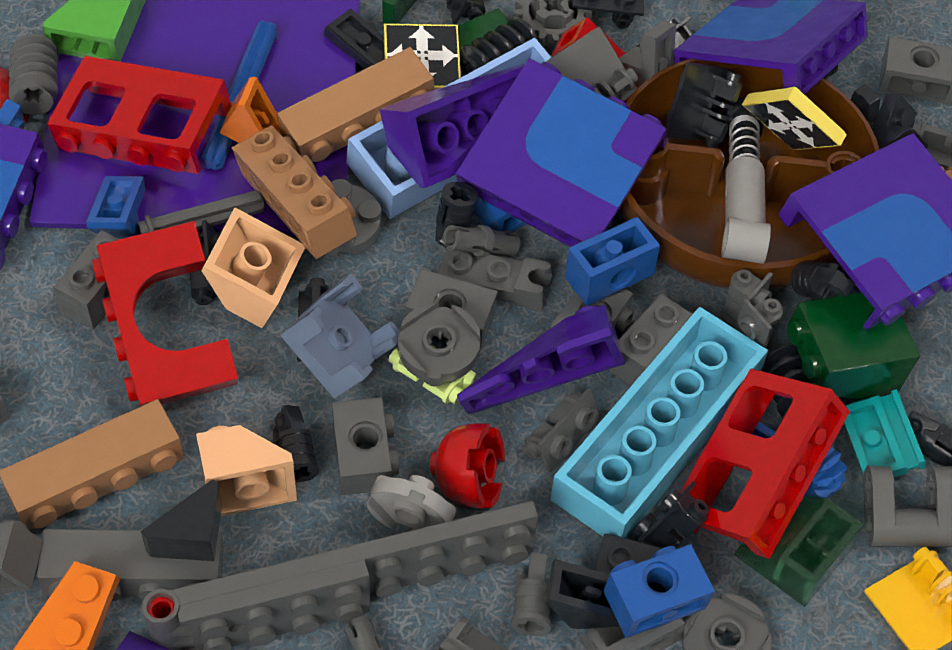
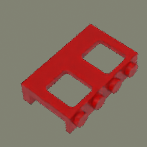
[47,56,231,174]
[680,368,850,559]

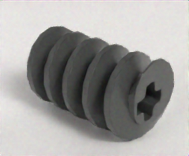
[9,34,58,115]

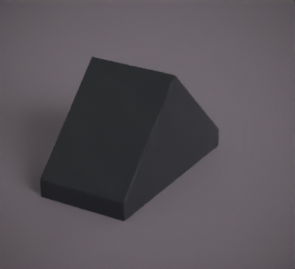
[141,479,222,561]
[547,559,620,629]

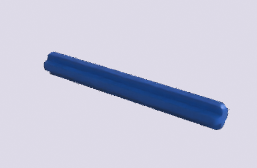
[202,20,277,171]

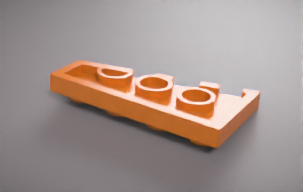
[13,561,120,650]

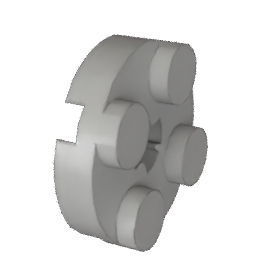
[367,475,456,530]

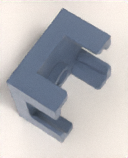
[280,273,400,399]

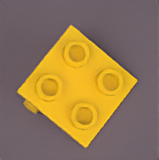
[864,547,952,650]

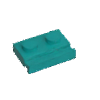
[844,389,926,478]

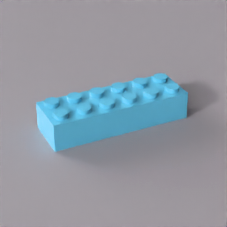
[550,307,768,539]

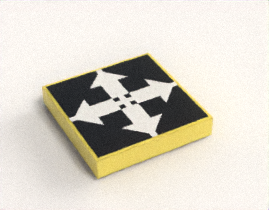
[384,24,461,90]
[742,87,847,150]

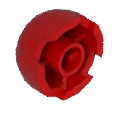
[430,423,505,508]

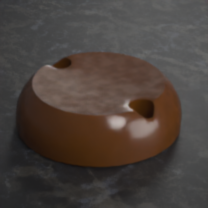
[619,58,880,290]

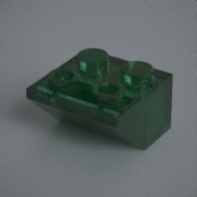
[734,496,864,607]

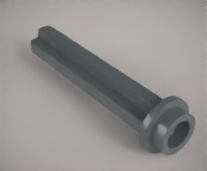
[138,190,264,234]

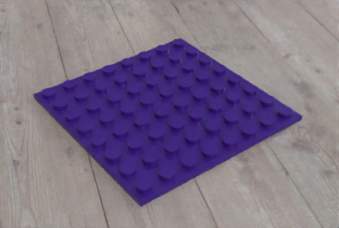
[29,0,360,236]

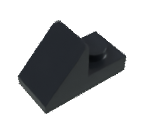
[872,93,928,149]

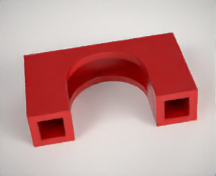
[91,221,239,407]

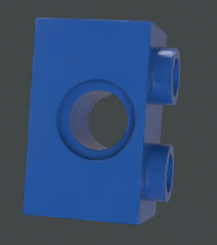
[565,217,660,306]
[603,544,715,638]

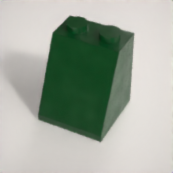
[787,292,921,399]

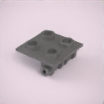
[545,26,638,101]

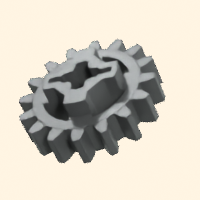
[513,0,592,51]

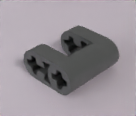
[863,465,952,547]

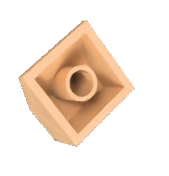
[201,208,305,328]
[196,425,297,516]

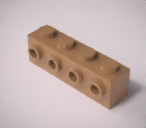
[277,47,434,163]
[232,125,357,259]
[0,399,184,530]

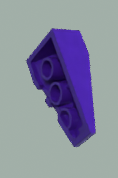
[379,64,525,188]
[457,305,625,414]

